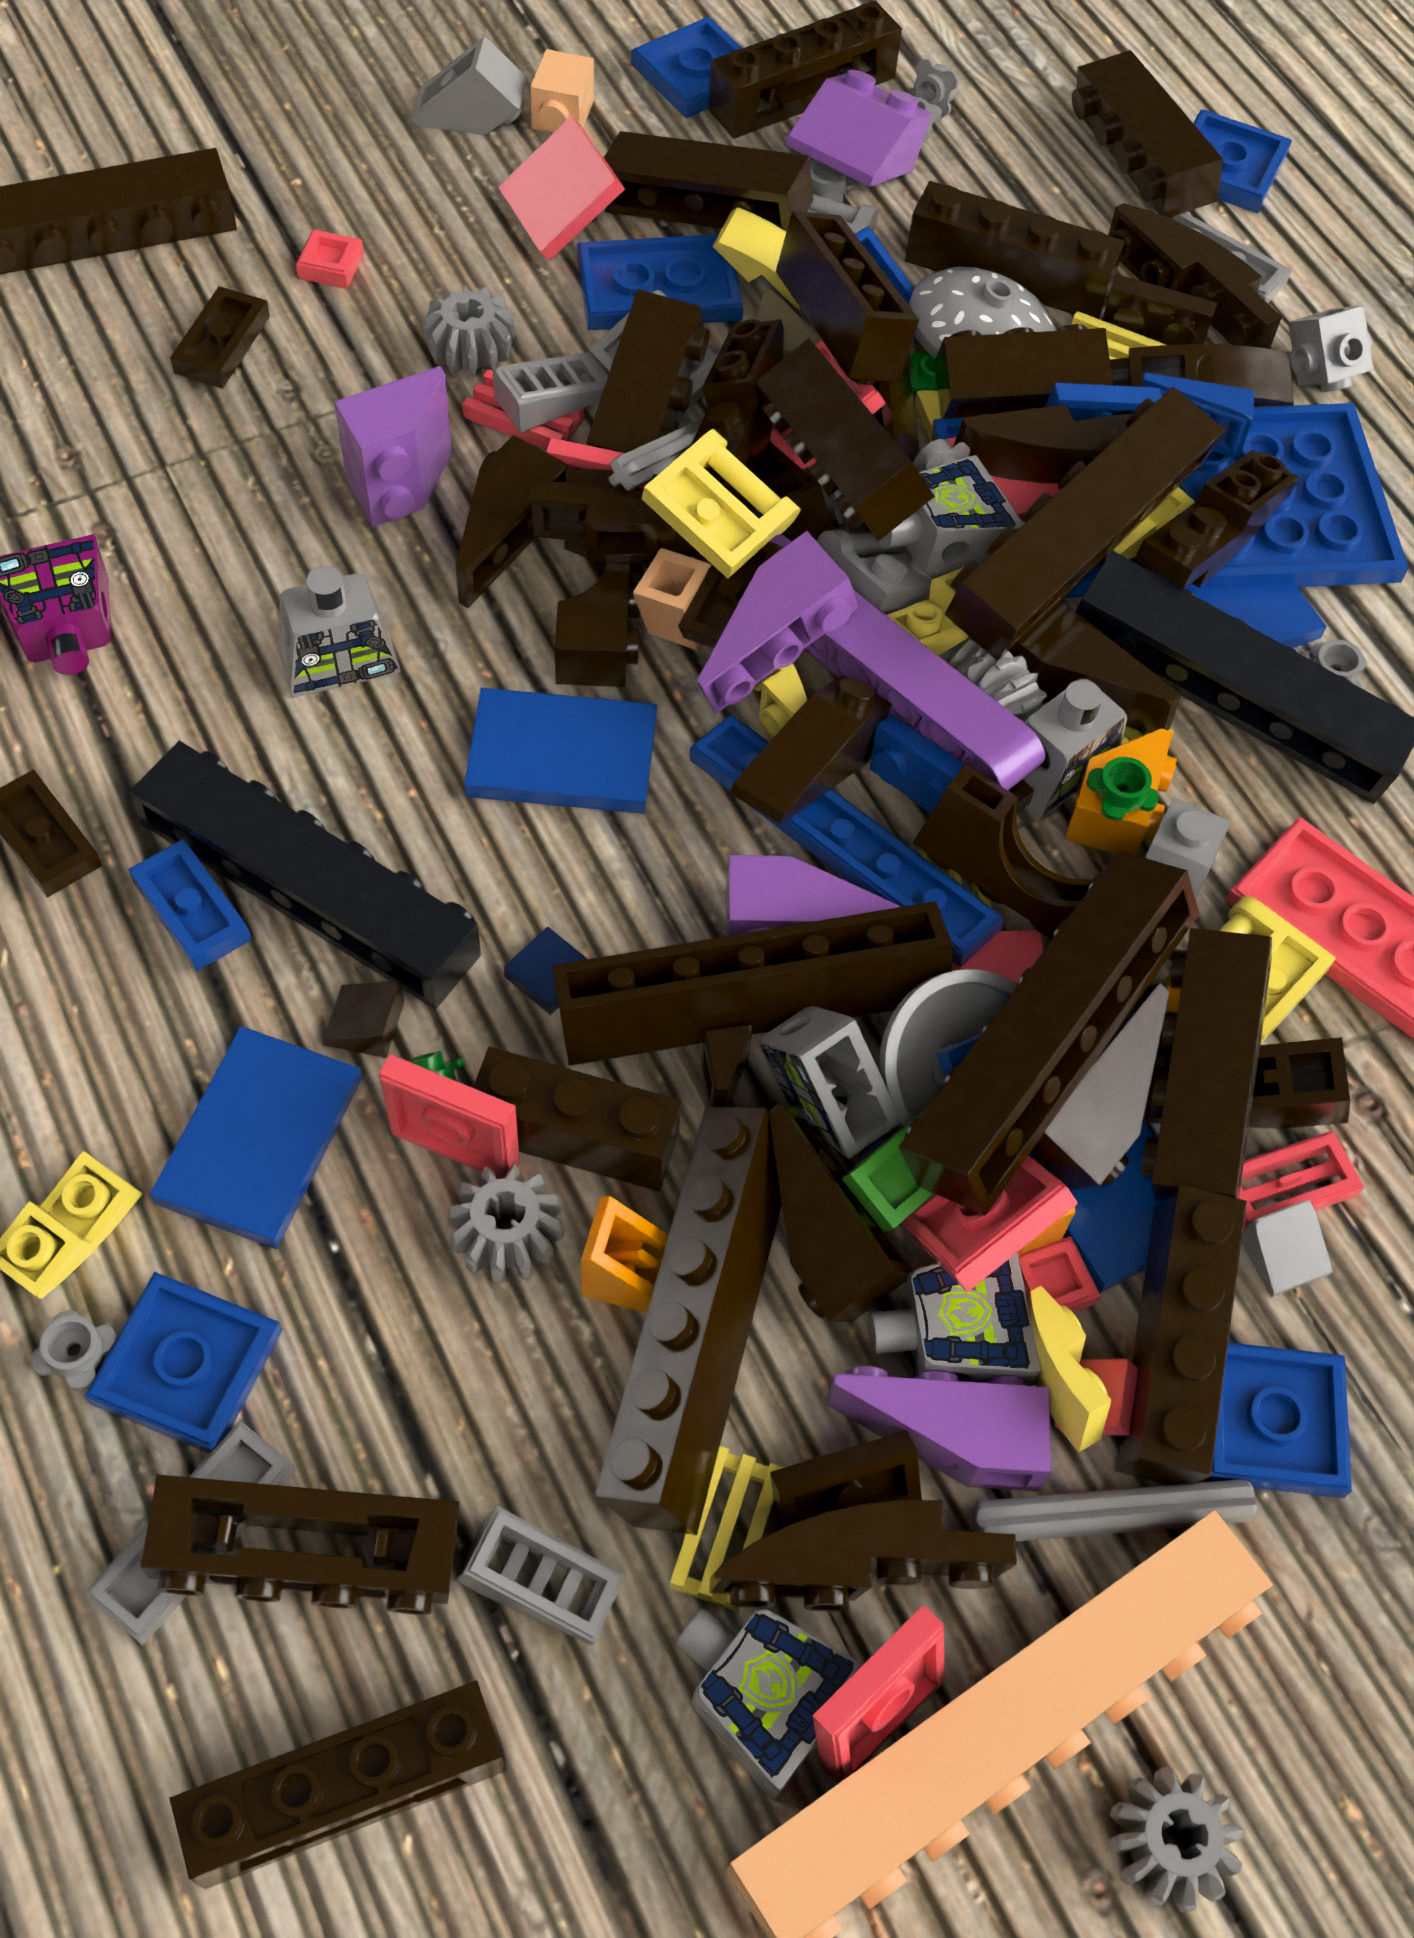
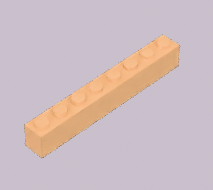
[726,1510,1273,1938]

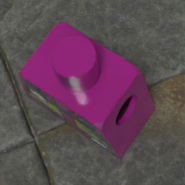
[0,534,111,675]

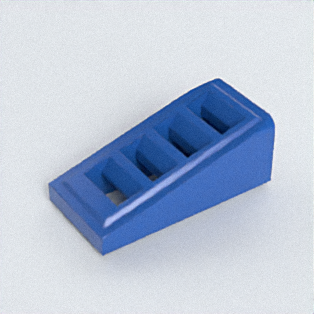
[1141,372,1254,457]

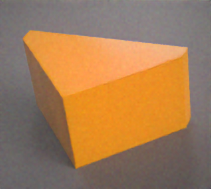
[581,1196,669,1313]

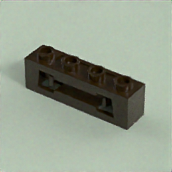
[708,0,902,139]
[140,1474,459,1615]
[169,1680,506,1889]

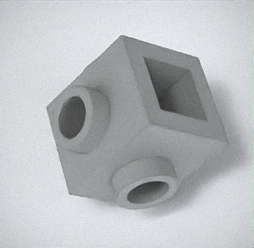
[1288,305,1373,392]

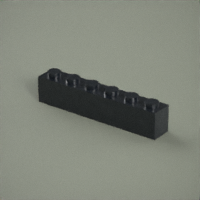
[1075,550,1414,804]
[130,740,481,1010]

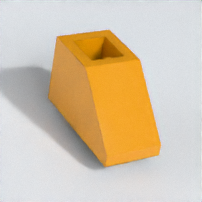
[1064,729,1177,855]

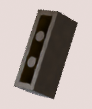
[586,289,710,453]
[934,324,1113,419]
[473,1046,681,1192]

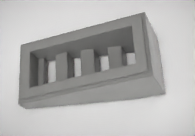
[493,352,608,433]
[455,1506,626,1645]

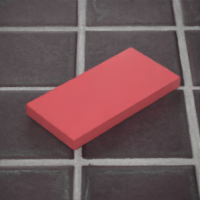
[1225,816,1414,1039]

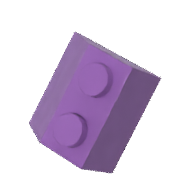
[785,70,933,187]
[334,366,452,527]

